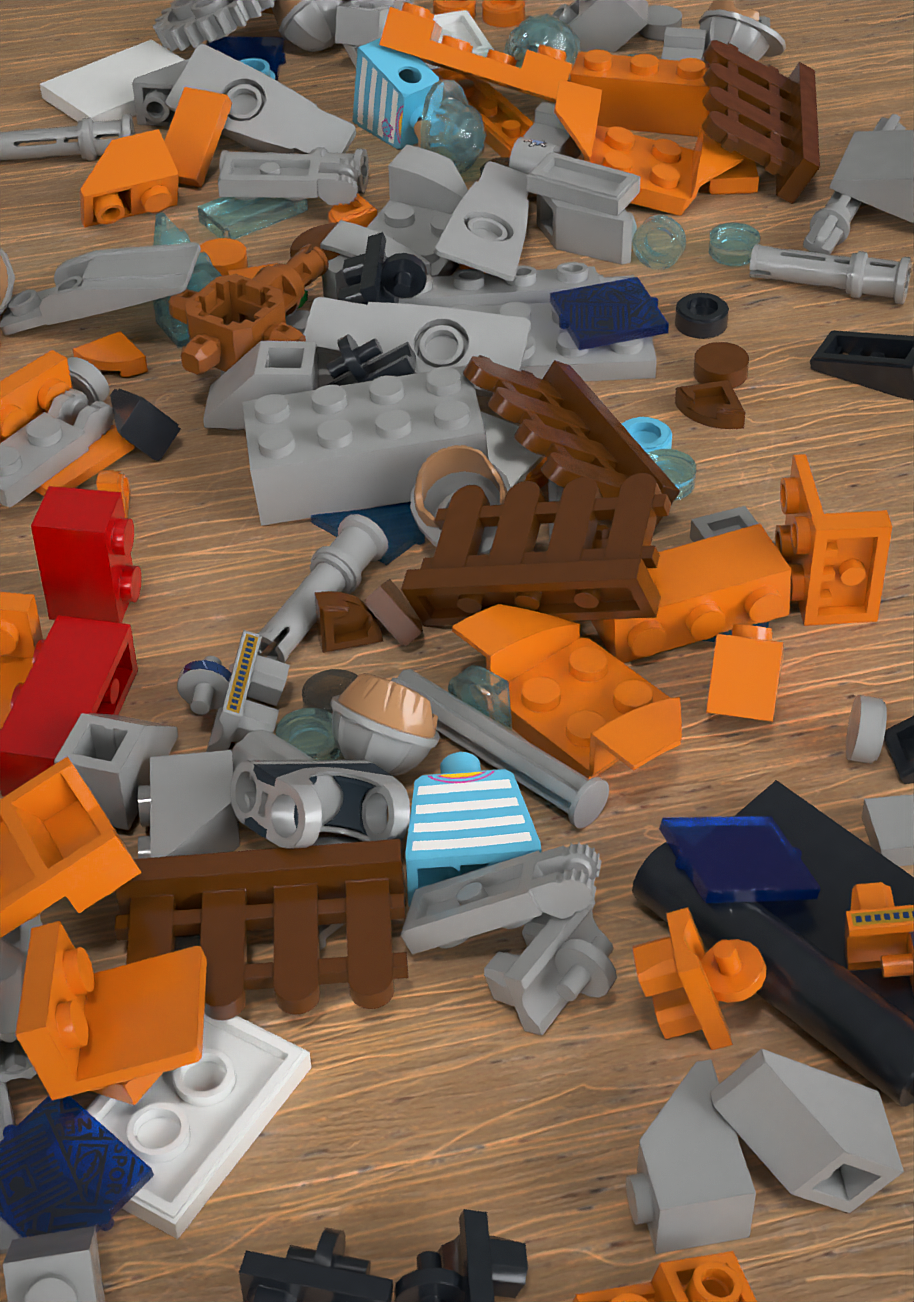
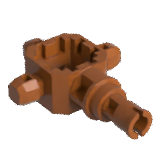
[168,244,329,375]

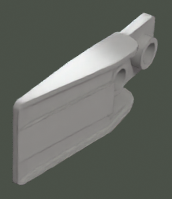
[165,44,356,154]
[434,161,529,281]
[0,242,201,335]
[304,297,531,397]

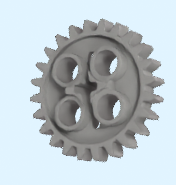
[153,0,275,51]

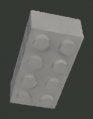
[242,366,489,526]

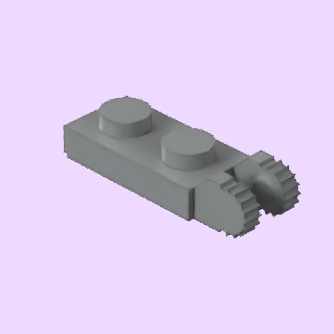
[218,154,361,205]
[0,388,114,508]
[401,842,602,955]

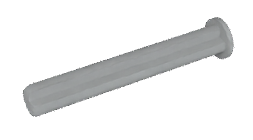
[391,669,609,828]

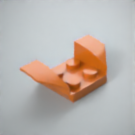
[554,79,745,216]
[452,604,682,779]

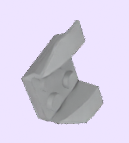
[320,144,468,277]

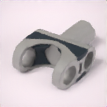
[230,730,410,848]

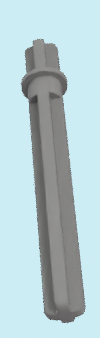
[803,114,906,255]

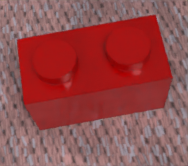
[31,486,142,623]

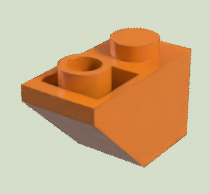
[80,129,179,228]
[706,624,784,722]

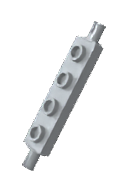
[399,262,636,307]

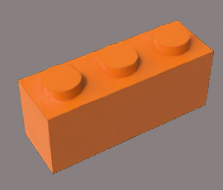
[570,49,711,137]
[591,523,791,663]

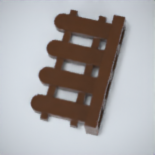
[702,40,820,204]
[463,355,680,528]
[401,473,671,626]
[115,839,409,1020]

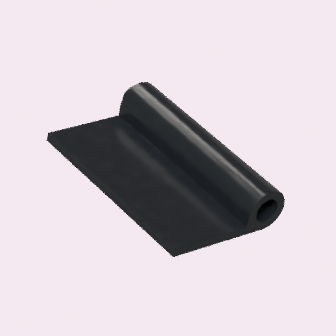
[632,780,914,1107]

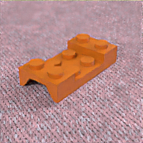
[379,2,573,103]
[0,756,142,938]

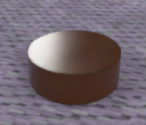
[693,342,749,388]

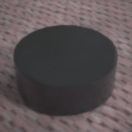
[675,293,729,339]

